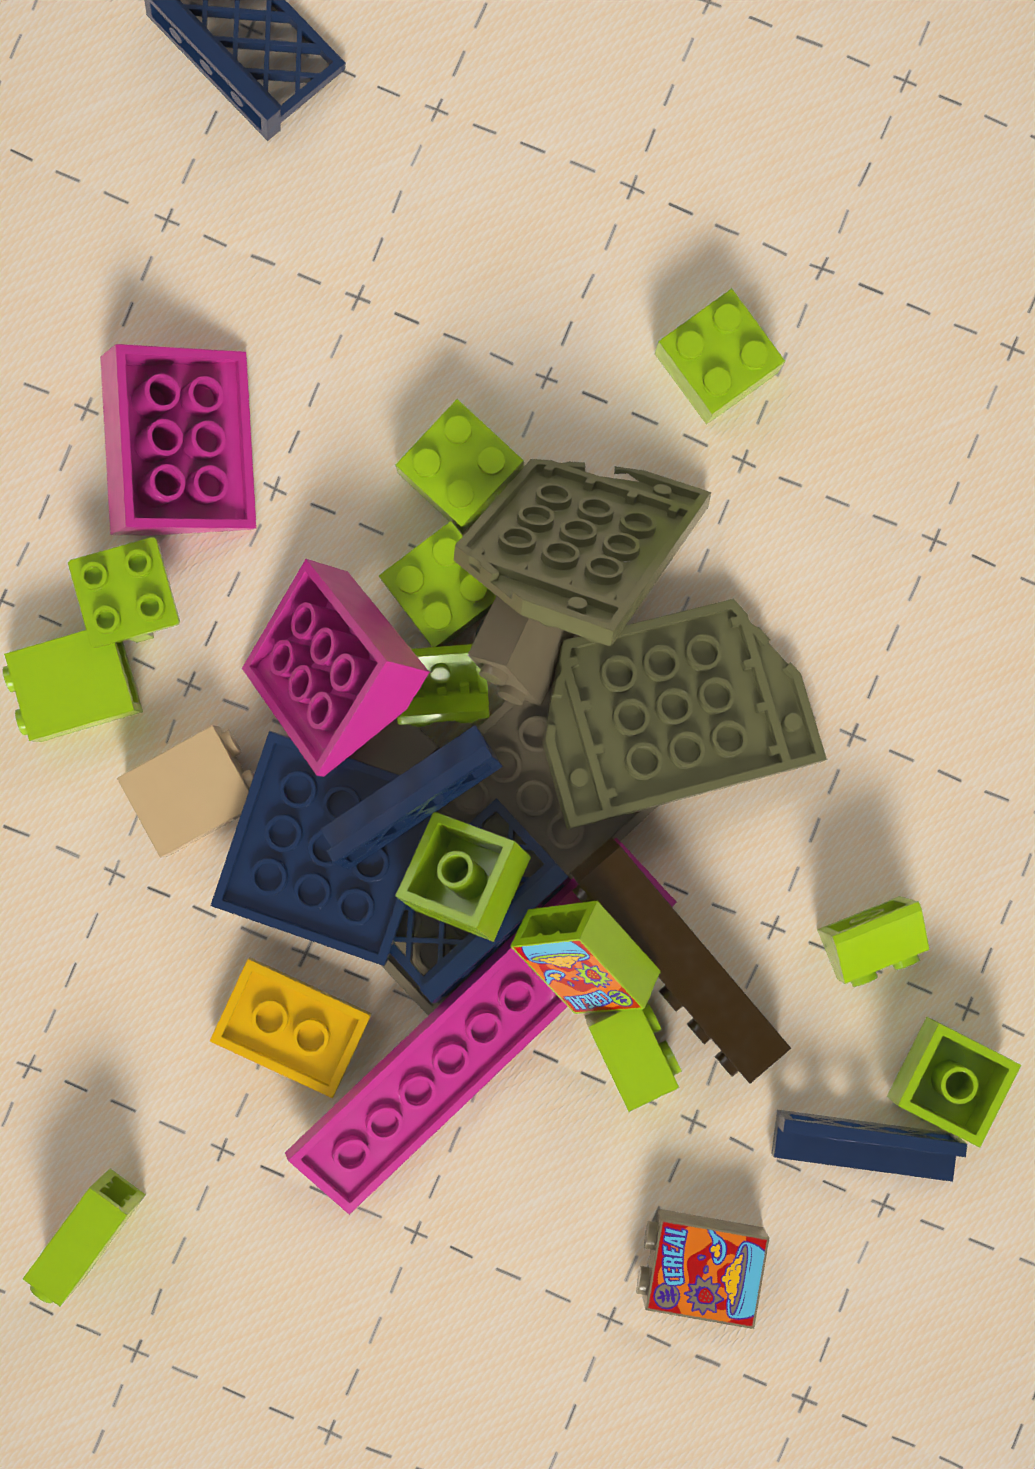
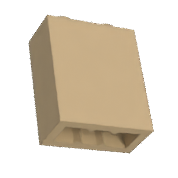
[117,725,254,858]

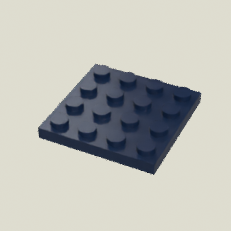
[210,731,438,966]

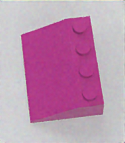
[100,344,256,535]
[242,559,430,777]

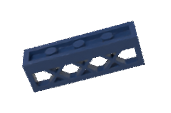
[320,725,503,870]
[771,1109,967,1182]

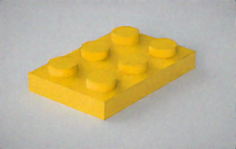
[210,957,372,1098]

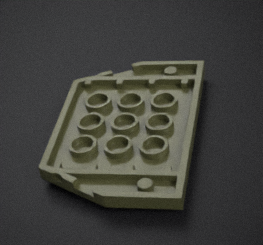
[454,459,712,647]
[542,599,827,830]

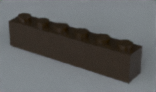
[570,837,791,1084]

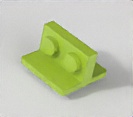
[68,537,180,648]
[397,644,490,727]

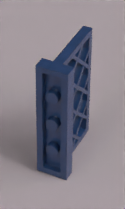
[144,0,346,141]
[390,798,571,1004]

